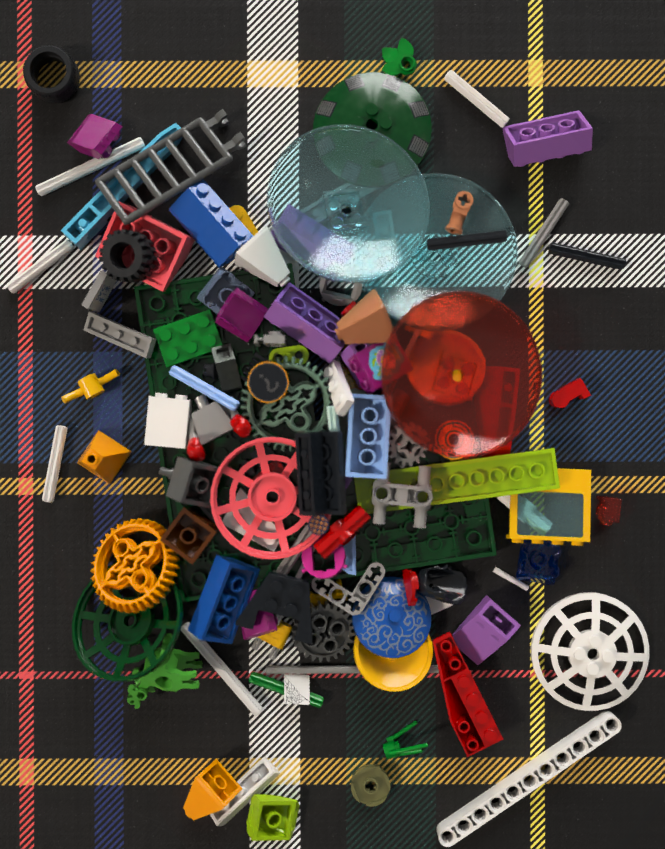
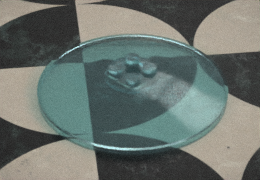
[356,173,517,331]

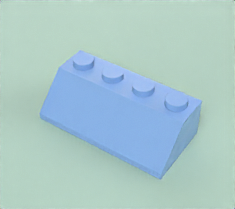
[344,394,392,479]

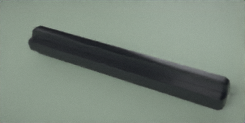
[426,230,507,251]
[548,243,626,270]

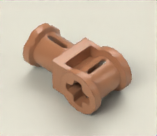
[445,191,474,235]

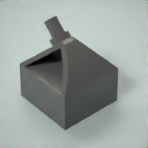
[159,456,221,508]

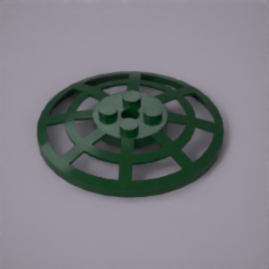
[72,563,183,682]

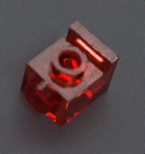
[596,495,622,526]

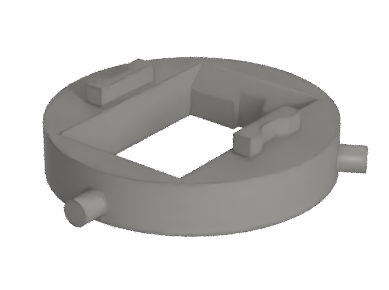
[319,262,366,306]

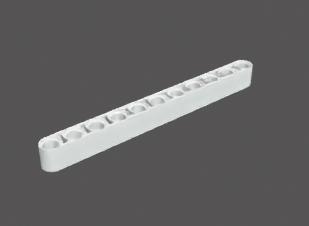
[437,711,621,847]

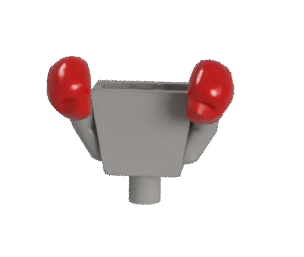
[187,394,252,462]

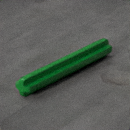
[249,671,324,708]

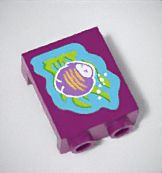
[348,341,413,395]

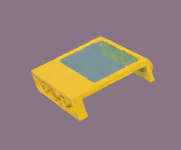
[506,468,591,546]

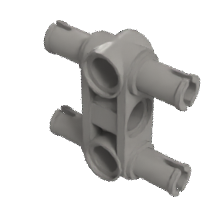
[372,463,433,528]

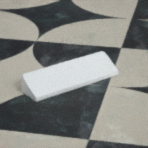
[210,756,280,826]

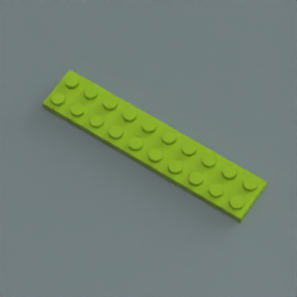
[354,448,560,514]

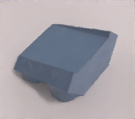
[197,267,255,314]

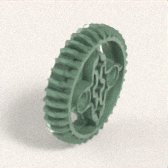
[240,356,333,452]

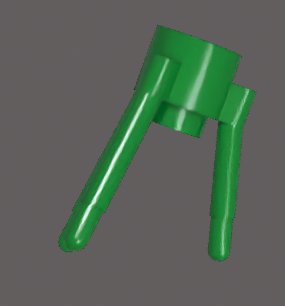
[383,721,428,759]

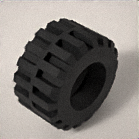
[99,229,157,283]

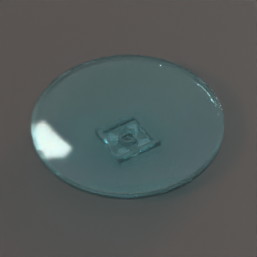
[267,124,430,283]

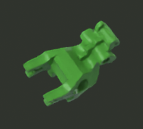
[127,633,203,709]

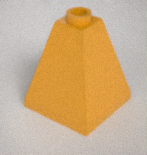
[77,430,132,484]
[183,759,242,820]

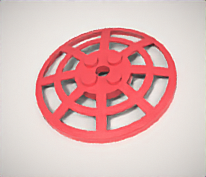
[210,437,331,559]

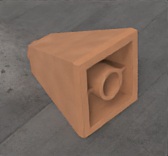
[334,289,397,344]

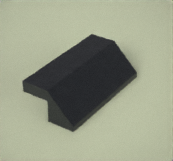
[295,431,347,516]

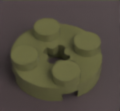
[351,764,391,807]

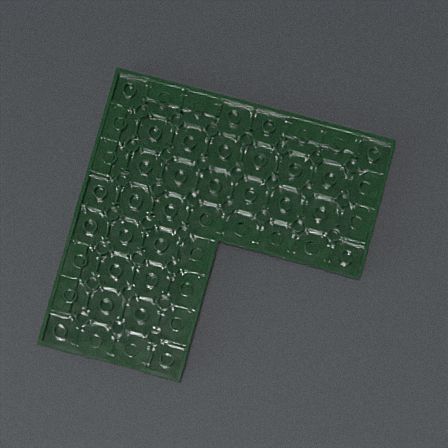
[134,263,497,602]

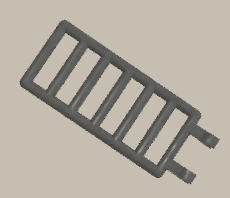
[95,109,246,225]

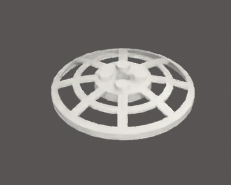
[531,592,649,711]

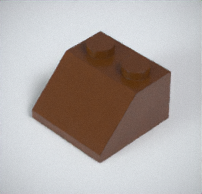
[160,504,219,565]

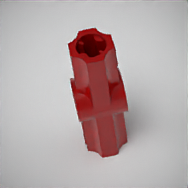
[313,505,371,560]

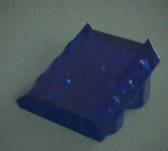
[516,539,561,585]

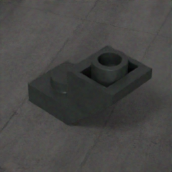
[211,343,243,393]

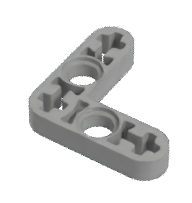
[312,562,385,615]

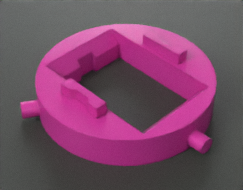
[302,534,348,579]

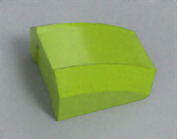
[246,794,300,841]

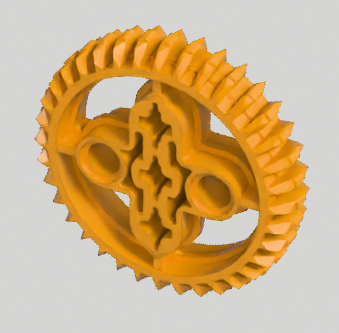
[90,518,180,613]

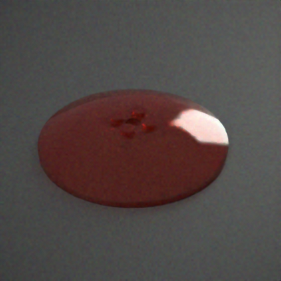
[380,291,542,458]

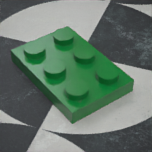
[153,309,223,368]

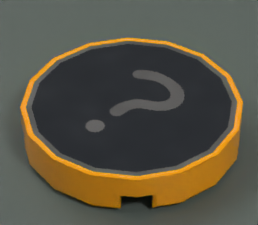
[247,361,289,403]

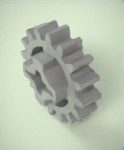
[388,422,429,467]

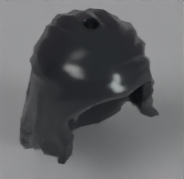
[417,564,468,605]

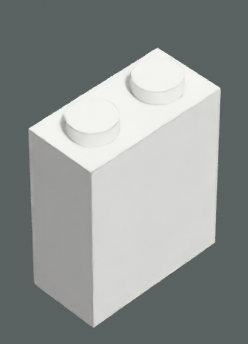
[144,393,193,449]

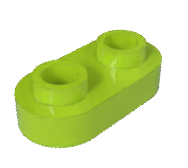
[269,345,309,365]

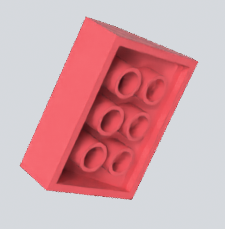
[95,201,195,292]

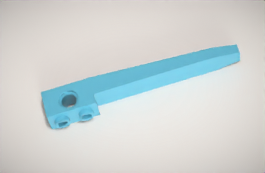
[61,123,183,250]

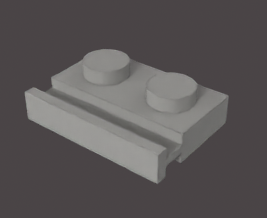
[254,331,287,347]

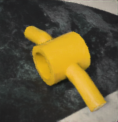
[61,369,120,403]

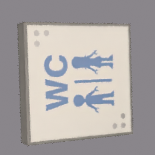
[82,270,117,313]

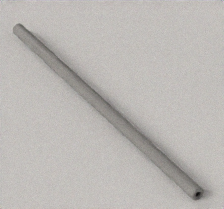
[266,665,439,674]

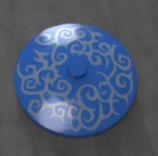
[352,577,431,658]

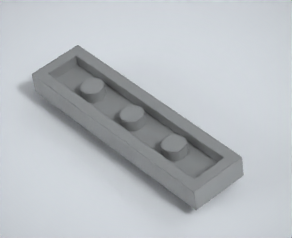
[84,312,156,358]

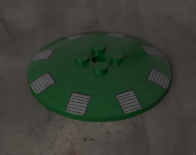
[313,72,432,188]

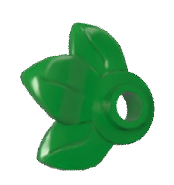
[382,38,417,76]

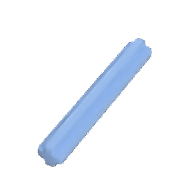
[169,365,240,411]

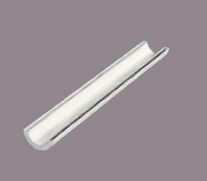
[492,567,529,591]

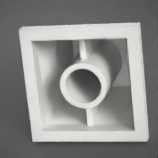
[234,226,290,287]

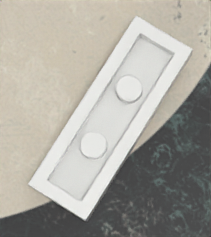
[323,360,354,416]

